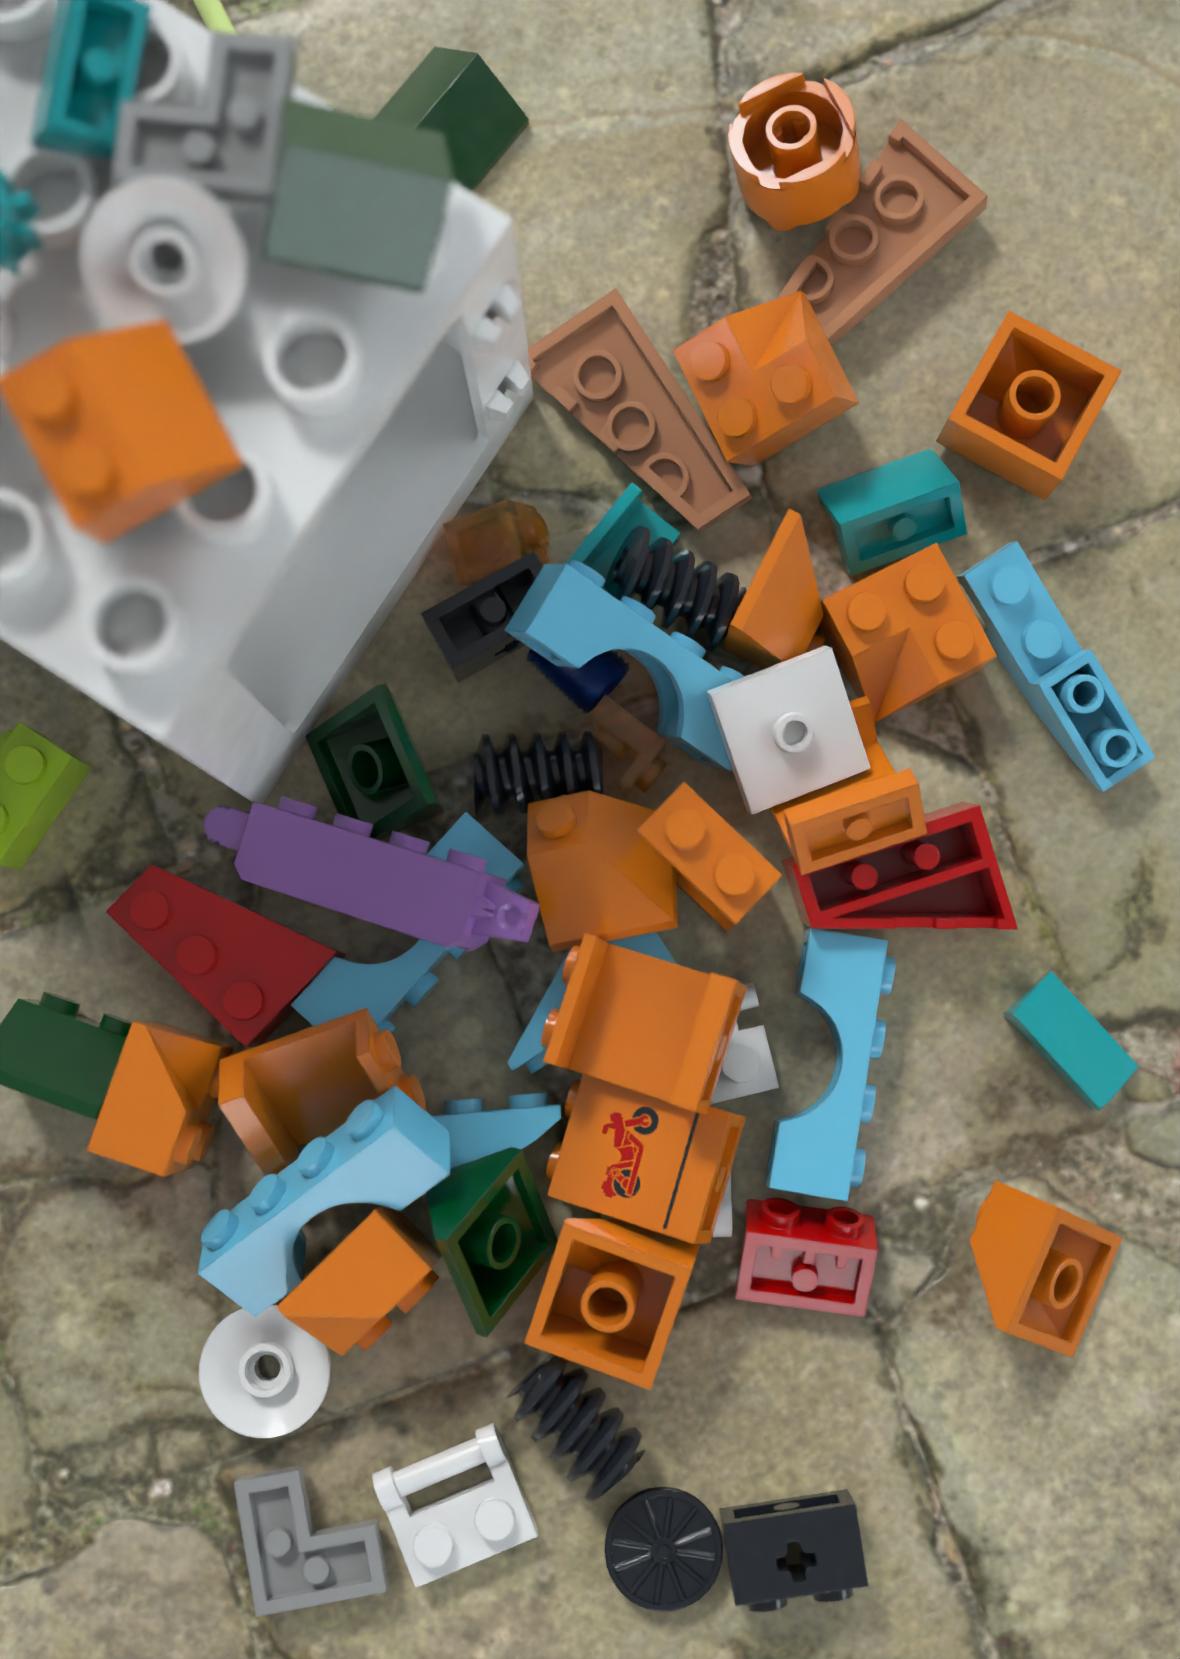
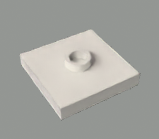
[706,645,871,815]

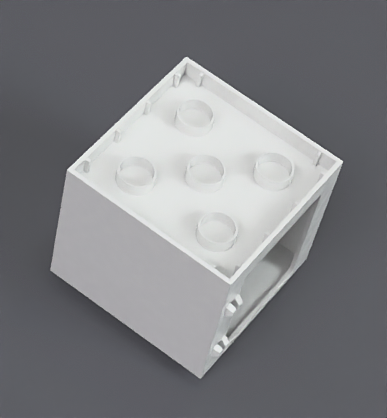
[0,0,534,804]

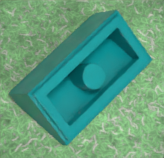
[29,0,152,159]
[1003,971,1139,1111]

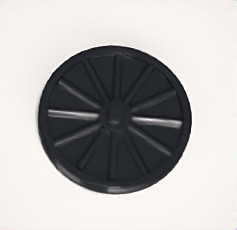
[605,1487,723,1612]

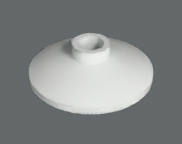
[80,176,247,344]
[199,1304,331,1438]

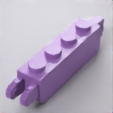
[202,796,540,951]

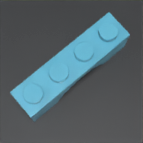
[505,560,745,771]
[291,812,526,1034]
[764,928,896,1201]
[198,1085,450,1317]

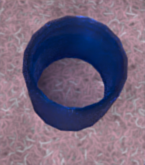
[527,649,629,714]

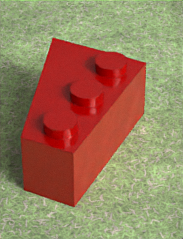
[782,802,1018,930]
[106,865,347,1047]

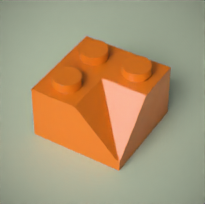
[672,291,859,466]
[936,311,1122,501]
[819,542,997,724]
[87,1021,233,1177]
[276,1205,442,1356]
[524,1218,700,1390]

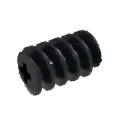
[604,525,747,652]
[474,731,603,815]
[507,1354,645,1502]

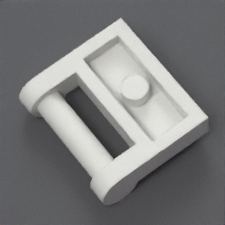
[372,1423,539,1588]

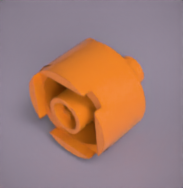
[728,73,861,231]

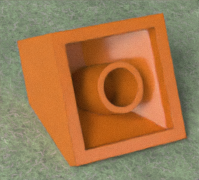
[723,509,826,670]
[527,790,678,952]
[970,1180,1123,1358]

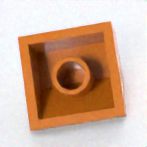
[0,319,246,544]

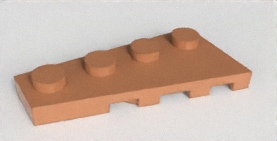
[777,119,988,347]
[528,288,752,533]

